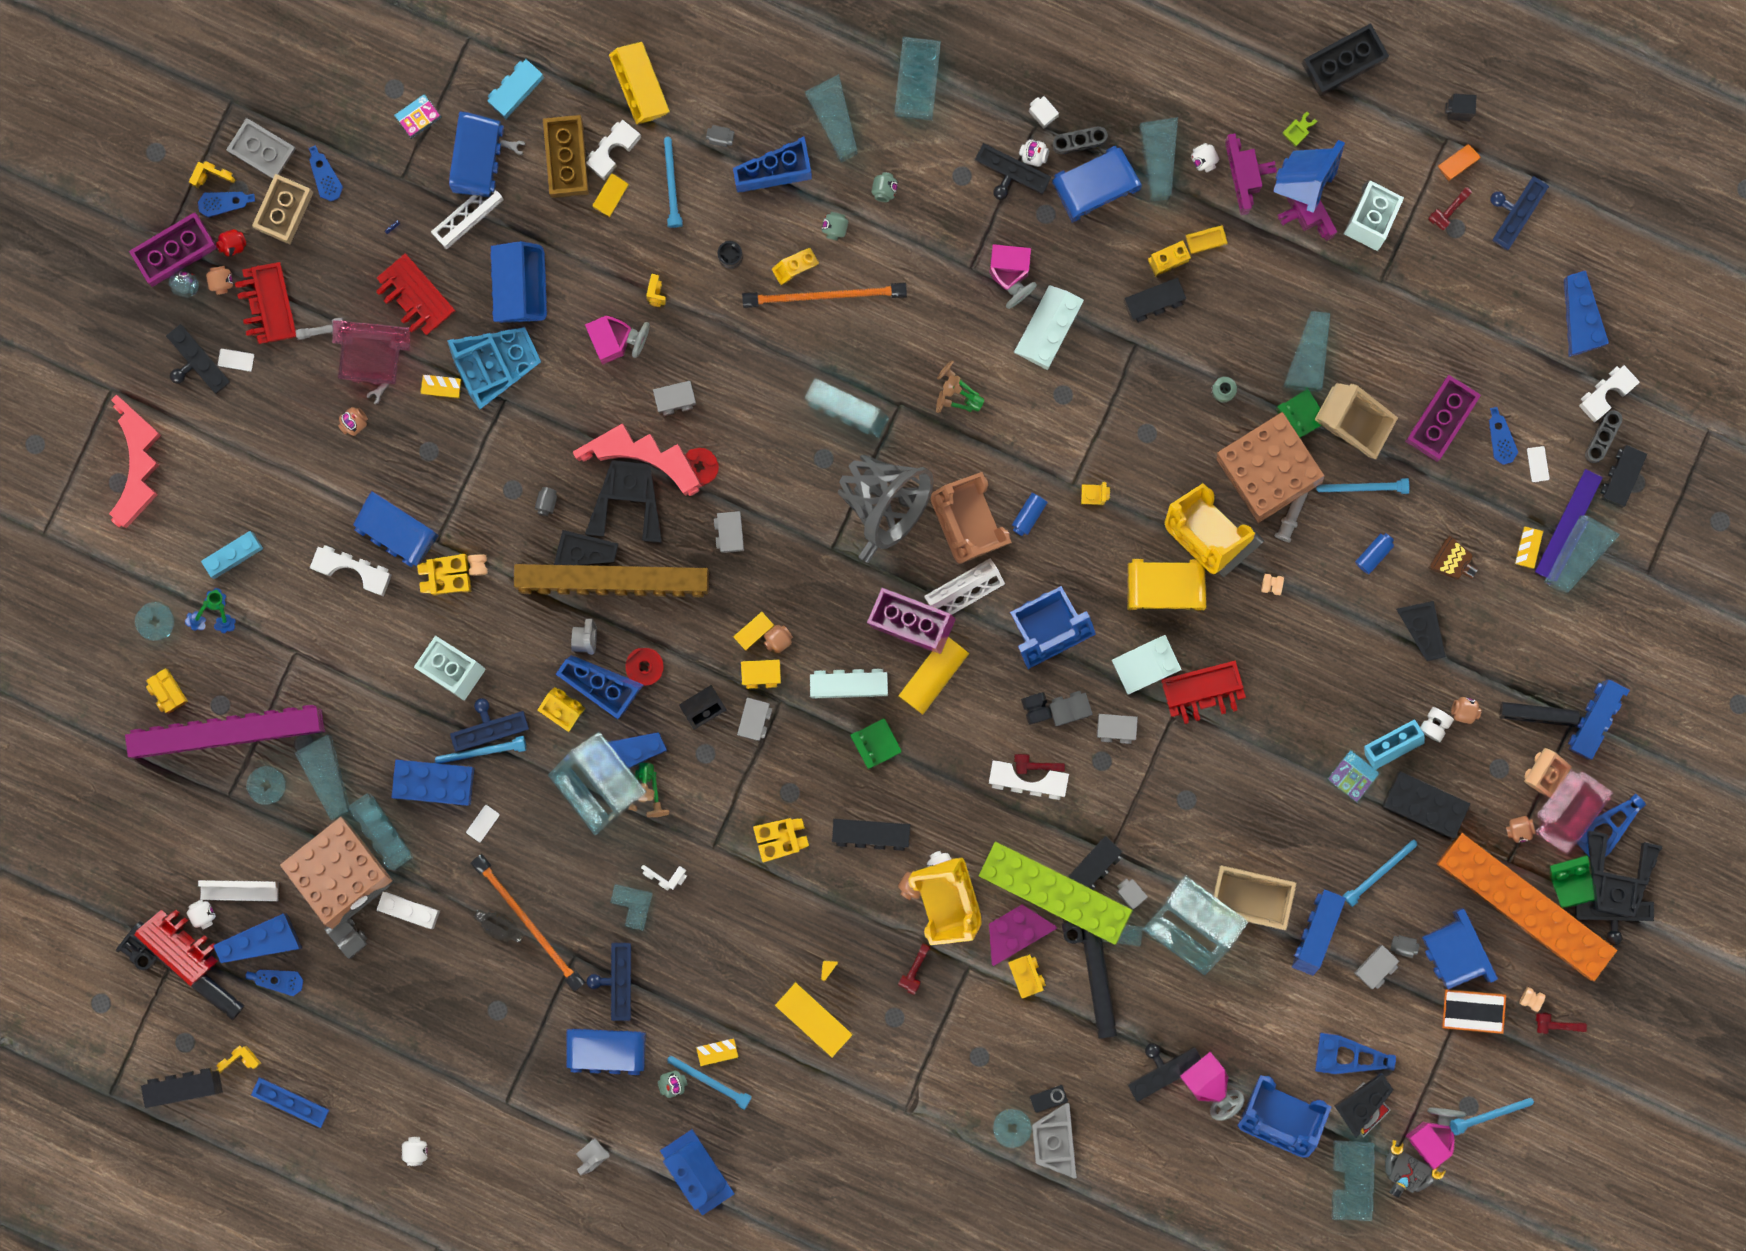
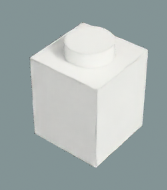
[1029,96,1059,129]

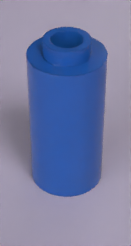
[1012,493,1048,536]
[1355,533,1394,575]

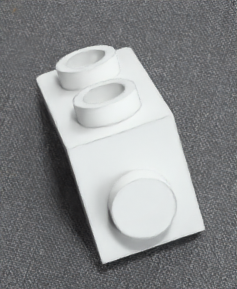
[641,865,687,891]

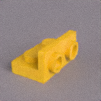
[646,274,666,307]
[538,687,585,732]
[1008,954,1046,998]

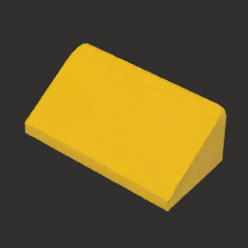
[593,173,629,217]
[733,612,774,651]
[821,960,838,981]

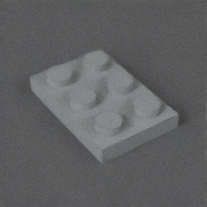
[227,118,296,179]

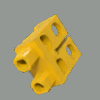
[1148,241,1191,277]
[417,554,472,595]
[753,818,809,863]

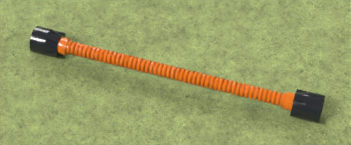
[742,282,907,308]
[470,854,586,992]

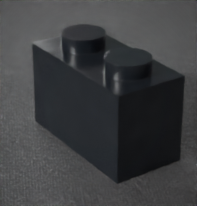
[1445,94,1477,121]
[679,685,726,730]

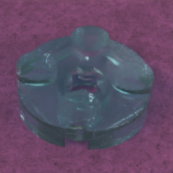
[135,602,174,641]
[246,766,286,805]
[993,1109,1032,1148]

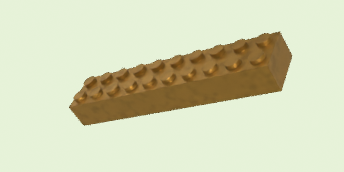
[514,564,709,597]

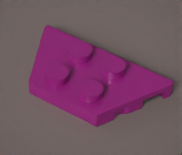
[989,904,1057,966]

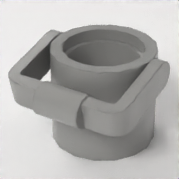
[571,618,597,655]
[576,1138,610,1176]

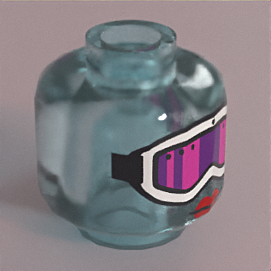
[169,271,199,298]

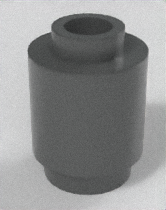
[706,125,735,147]
[534,487,557,517]
[1390,935,1420,958]

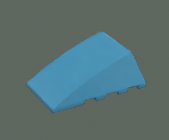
[447,327,541,409]

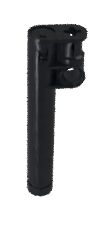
[1062,919,1117,1039]
[116,921,245,1020]

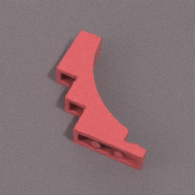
[109,395,161,528]
[573,424,702,496]

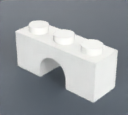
[586,120,641,181]
[1579,365,1640,422]
[377,892,440,929]

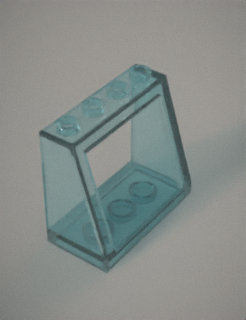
[548,732,646,835]
[1143,875,1248,975]

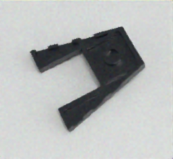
[585,460,662,543]
[1587,831,1662,918]

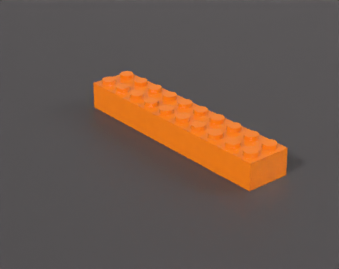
[1436,833,1617,981]

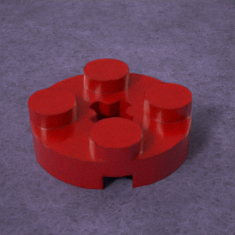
[685,448,719,486]
[626,648,664,686]

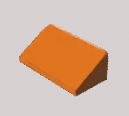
[1437,144,1481,181]

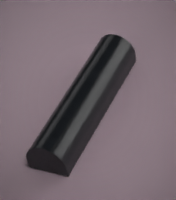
[1499,702,1580,727]

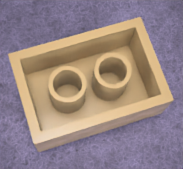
[252,174,313,244]

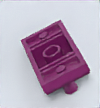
[1225,133,1277,215]
[1277,197,1337,241]

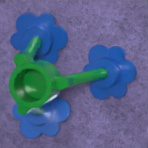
[185,588,236,633]

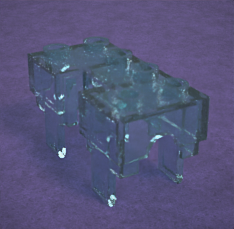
[1331,1140,1375,1221]

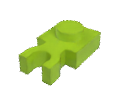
[1282,112,1317,147]

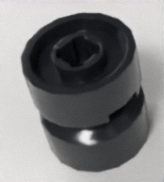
[717,241,743,269]
[1021,692,1052,725]

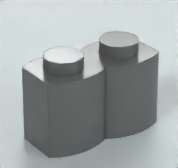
[1049,691,1093,727]
[324,918,368,959]

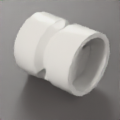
[1420,707,1454,743]

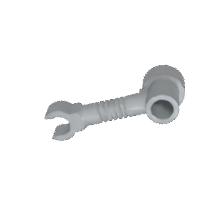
[295,318,348,340]

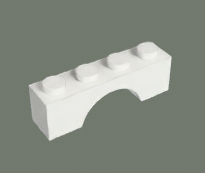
[310,545,392,596]
[989,760,1069,800]

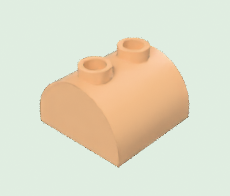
[1524,748,1572,799]

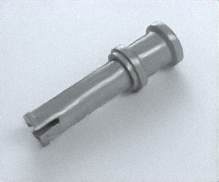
[1274,493,1308,543]

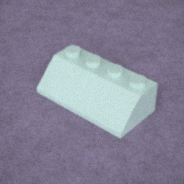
[1014,285,1084,370]
[810,669,888,698]

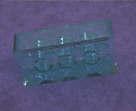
[895,37,941,120]

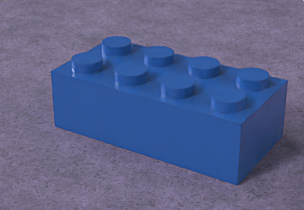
[392,760,474,806]

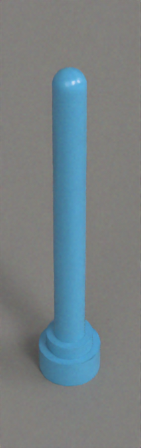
[664,137,683,228]
[1316,478,1409,494]
[435,736,527,764]
[1342,840,1417,907]
[667,1056,752,1110]
[1450,1098,1534,1135]

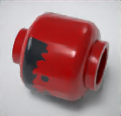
[216,229,246,257]

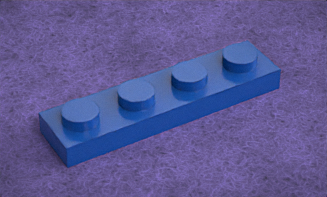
[251,1077,330,1128]

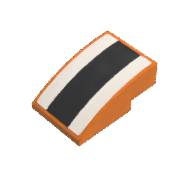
[1442,989,1506,1034]

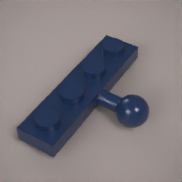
[1490,176,1549,251]
[450,698,530,752]
[587,943,631,1021]

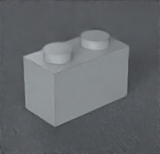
[653,381,696,416]
[714,511,744,553]
[737,698,772,741]
[1097,714,1138,744]
[1116,879,1148,909]
[1354,945,1399,989]

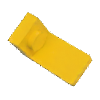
[189,161,235,188]
[772,248,819,285]
[1081,482,1110,505]
[216,1046,261,1073]

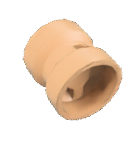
[467,555,488,576]
[1261,573,1284,596]
[1519,987,1545,1012]

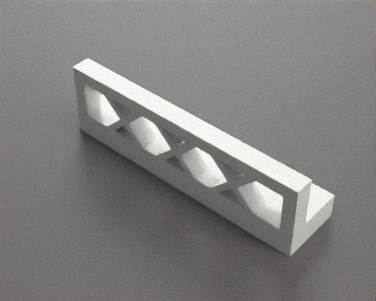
[431,190,504,250]
[924,558,1005,615]
[198,880,279,901]

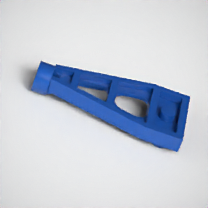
[1570,793,1646,858]
[1315,1033,1396,1074]

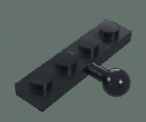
[975,143,1051,200]
[166,324,230,395]
[1575,901,1654,945]
[1127,1043,1201,1102]

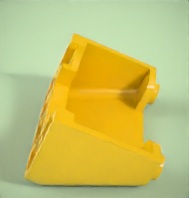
[1165,483,1255,574]
[1127,559,1206,610]
[909,858,982,945]

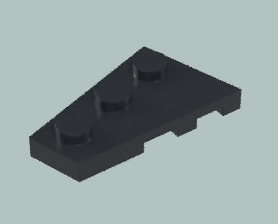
[554,530,619,565]
[1396,601,1446,661]
[1334,1073,1393,1138]

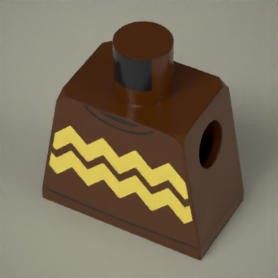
[1428,536,1478,580]

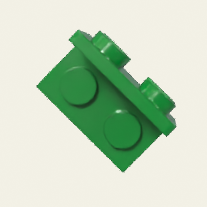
[1275,389,1321,438]
[850,719,901,770]
[1550,856,1594,909]

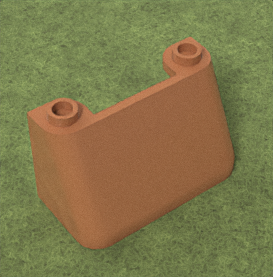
[930,472,1012,564]

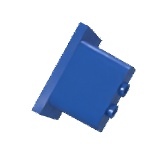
[1274,140,1345,213]
[1010,586,1096,669]
[1422,909,1498,990]
[660,1129,735,1215]

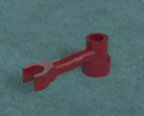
[1428,187,1472,230]
[1014,754,1065,774]
[898,943,930,995]
[1536,1012,1587,1034]

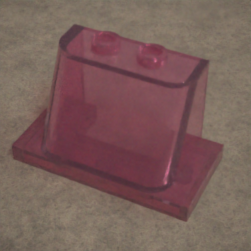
[332,320,410,384]
[1536,769,1613,855]

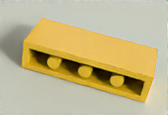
[609,42,670,125]
[898,637,969,715]
[775,982,853,1057]

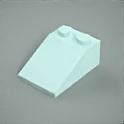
[1344,181,1404,251]
[1112,635,1181,695]
[414,636,486,701]

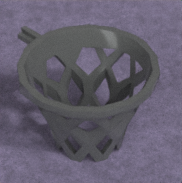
[838,455,934,563]

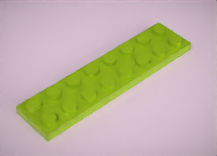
[979,842,1133,945]

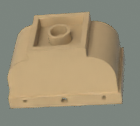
[1315,383,1398,460]
[1209,865,1296,930]

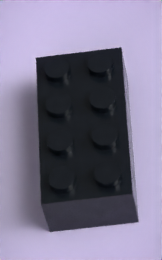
[1302,23,1389,96]
[1382,771,1471,839]

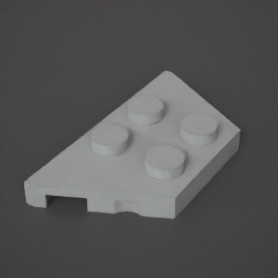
[1032,1103,1076,1178]

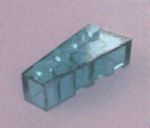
[805,74,857,163]
[1139,117,1178,202]
[1282,311,1330,392]
[805,378,889,438]
[1544,515,1620,593]
[295,734,351,821]
[348,793,414,871]

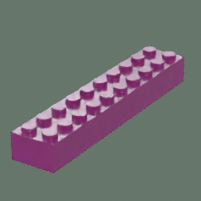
[125,705,325,759]

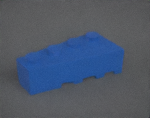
[733,137,812,193]
[1564,270,1609,357]
[556,655,644,719]
[1568,680,1630,760]
[580,733,668,783]
[1292,889,1346,976]
[213,913,302,963]

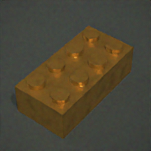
[543,115,589,198]

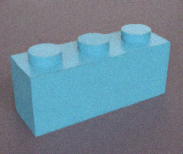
[487,59,544,119]
[201,531,263,579]
[1364,719,1425,770]

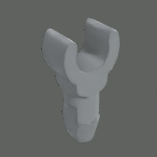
[500,140,525,155]
[367,381,389,405]

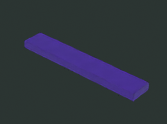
[1535,469,1603,581]

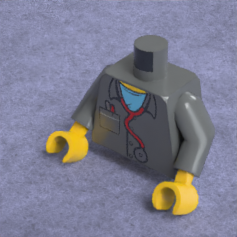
[1385,1140,1446,1198]

